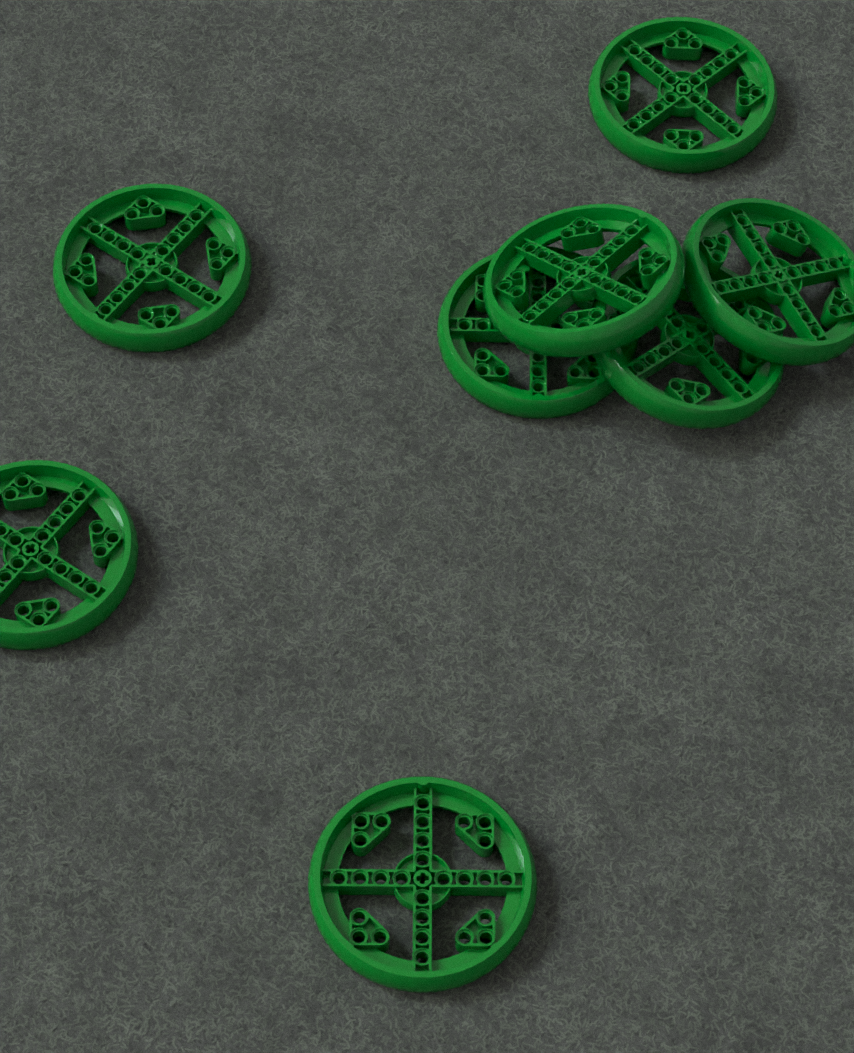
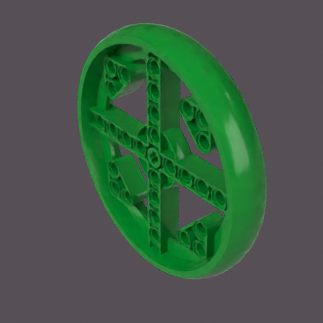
[588,17,778,174]
[53,184,252,353]
[682,198,854,366]
[483,204,685,357]
[437,246,639,419]
[591,259,785,429]
[0,460,138,650]
[308,776,537,993]

